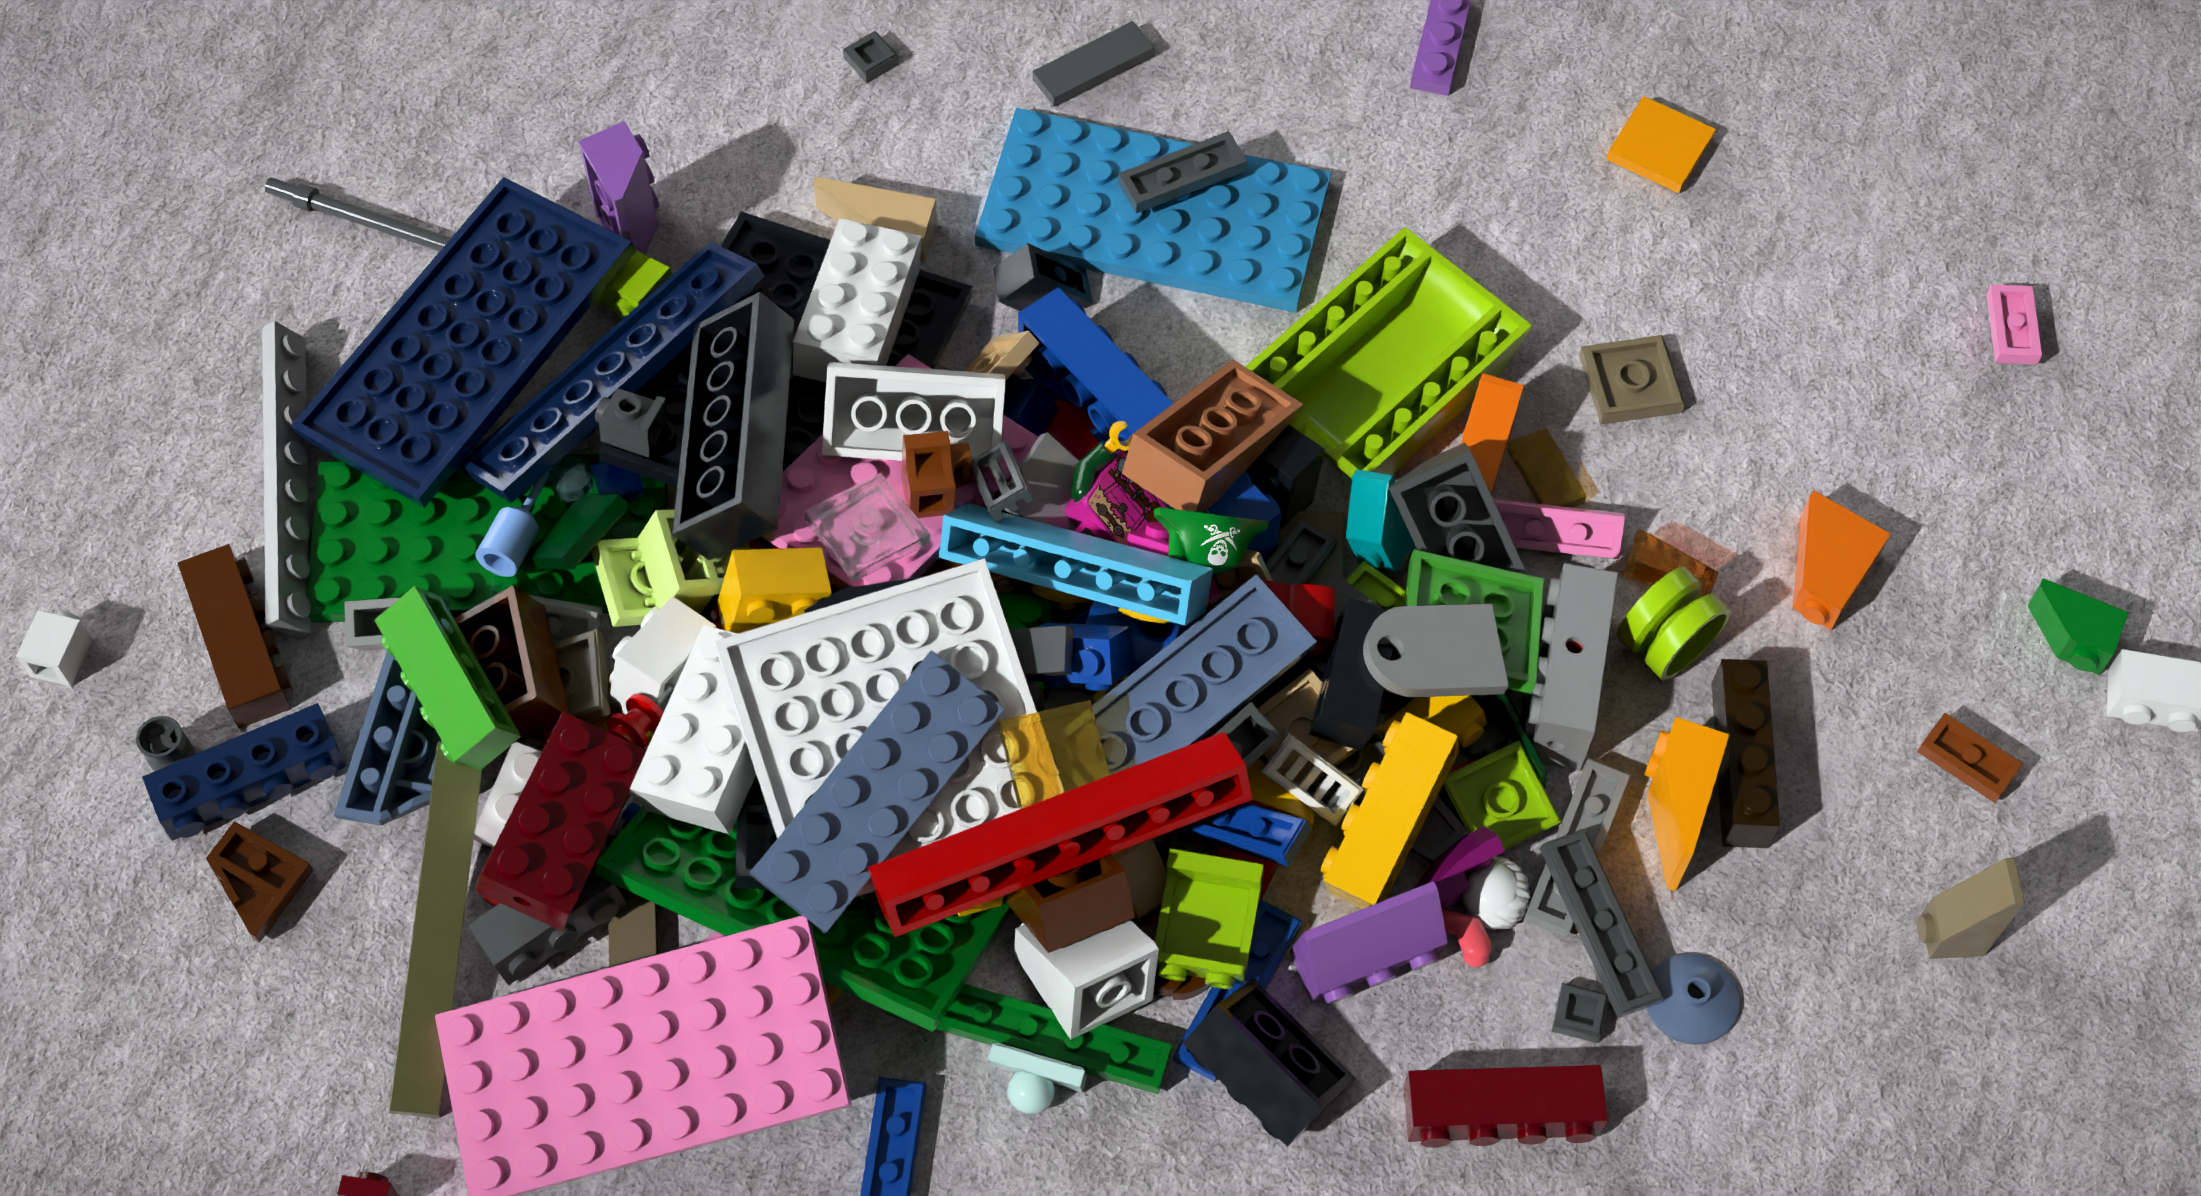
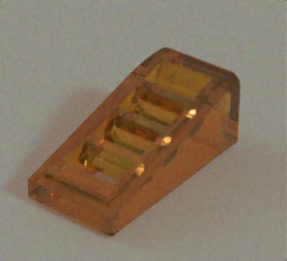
[1623,529,1718,596]

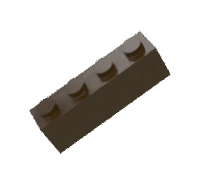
[1711,659,1780,848]

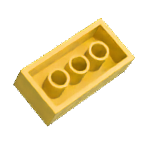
[1320,712,1459,909]

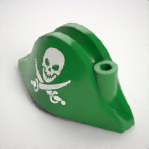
[1154,507,1269,576]

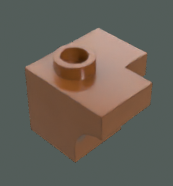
[901,431,972,519]

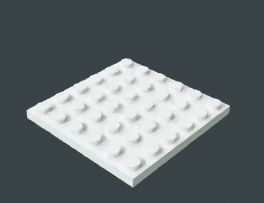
[714,558,1064,898]

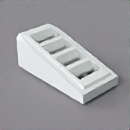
[1261,733,1364,826]

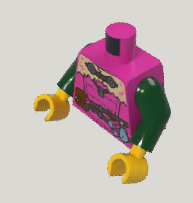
[1065,421,1167,545]

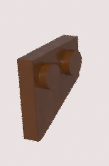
[206,821,314,943]

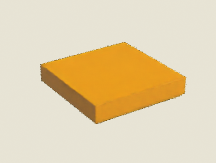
[1606,96,1716,193]

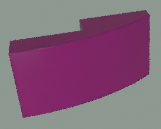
[1414,826,1505,908]

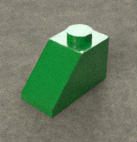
[2028,578,2129,675]

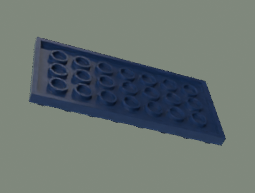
[290,177,636,508]

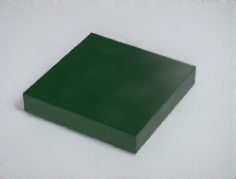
[524,494,630,570]

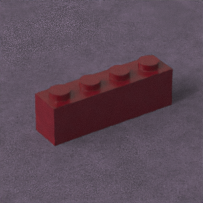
[1403,1065,1608,1147]

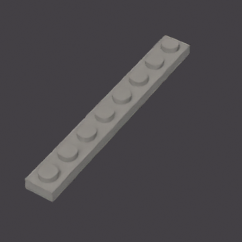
[262,321,311,640]

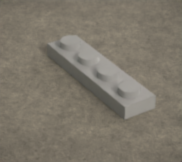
[1524,758,1630,938]

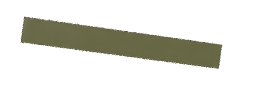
[389,741,482,1118]

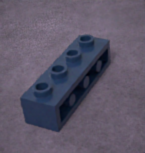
[142,703,346,841]

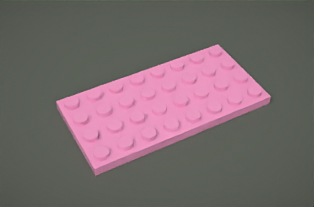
[435,916,852,1196]

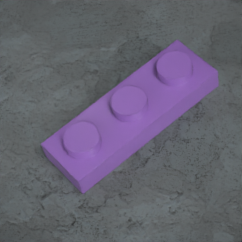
[1410,0,1471,96]

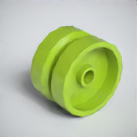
[1616,566,1732,681]

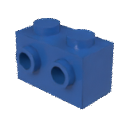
[1030,623,1132,690]

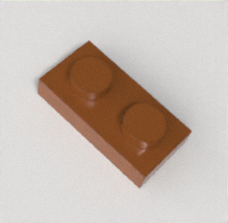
[1917,713,2023,803]

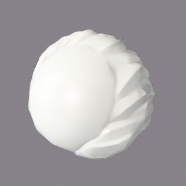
[1461,856,1531,930]

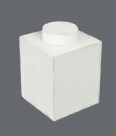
[16,610,93,687]

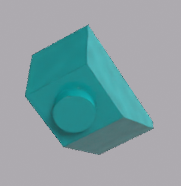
[1346,469,1415,574]

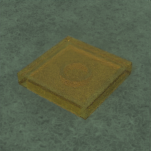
[997,700,1110,810]

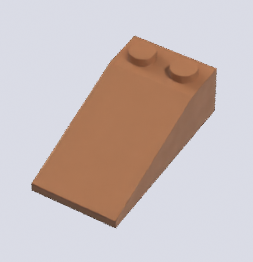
[1121,360,1303,513]

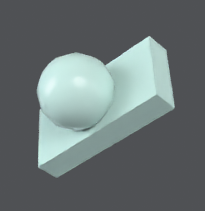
[988,1042,1088,1115]

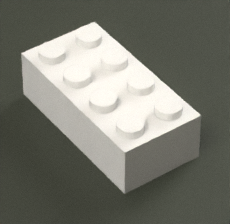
[793,218,921,382]
[630,625,756,835]

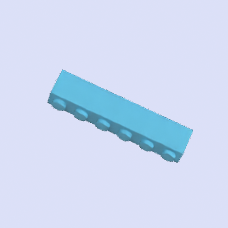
[939,503,1213,625]

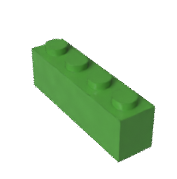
[374,586,521,770]

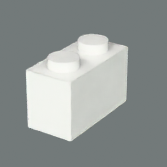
[2107,649,2201,732]

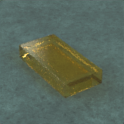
[1507,428,1586,508]

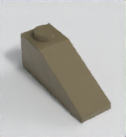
[1917,858,2025,959]

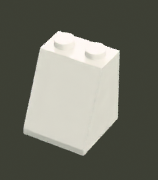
[1014,920,1159,1040]

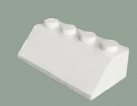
[822,362,1006,467]

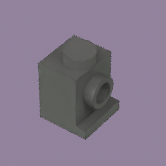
[595,388,668,458]

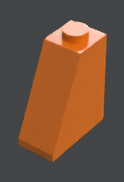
[1461,373,1524,496]
[1792,490,1891,630]

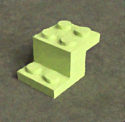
[591,509,750,627]

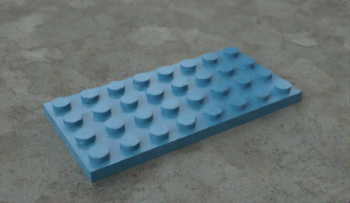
[975,108,1331,313]

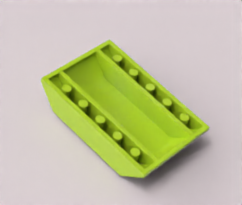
[1245,227,1532,478]

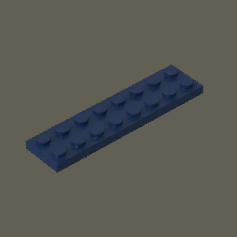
[460,242,765,503]

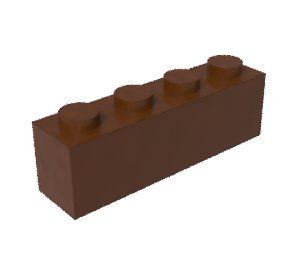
[177,544,293,729]

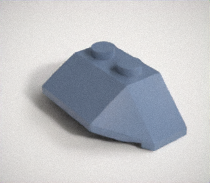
[334,652,442,826]

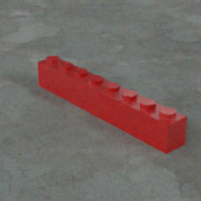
[868,732,1253,937]

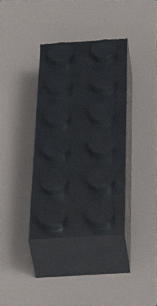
[672,292,794,560]

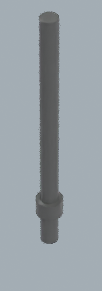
[265,177,451,251]

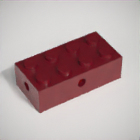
[475,711,647,931]

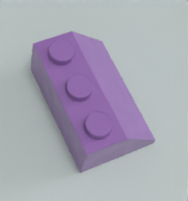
[578,121,660,255]
[1289,881,1448,1005]

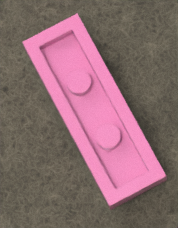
[1493,499,1625,559]

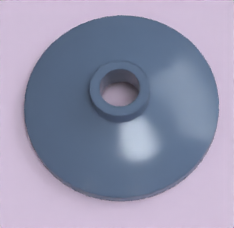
[1646,954,1740,1045]

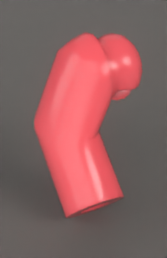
[1441,908,1492,967]

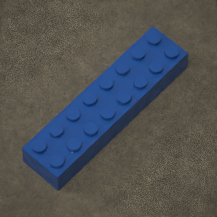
[1018,287,1281,563]

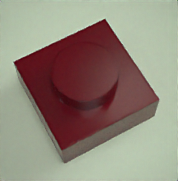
[337,1172,399,1196]

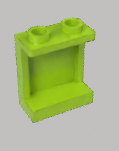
[1155,848,1264,989]

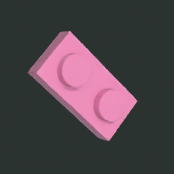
[1987,284,2042,365]

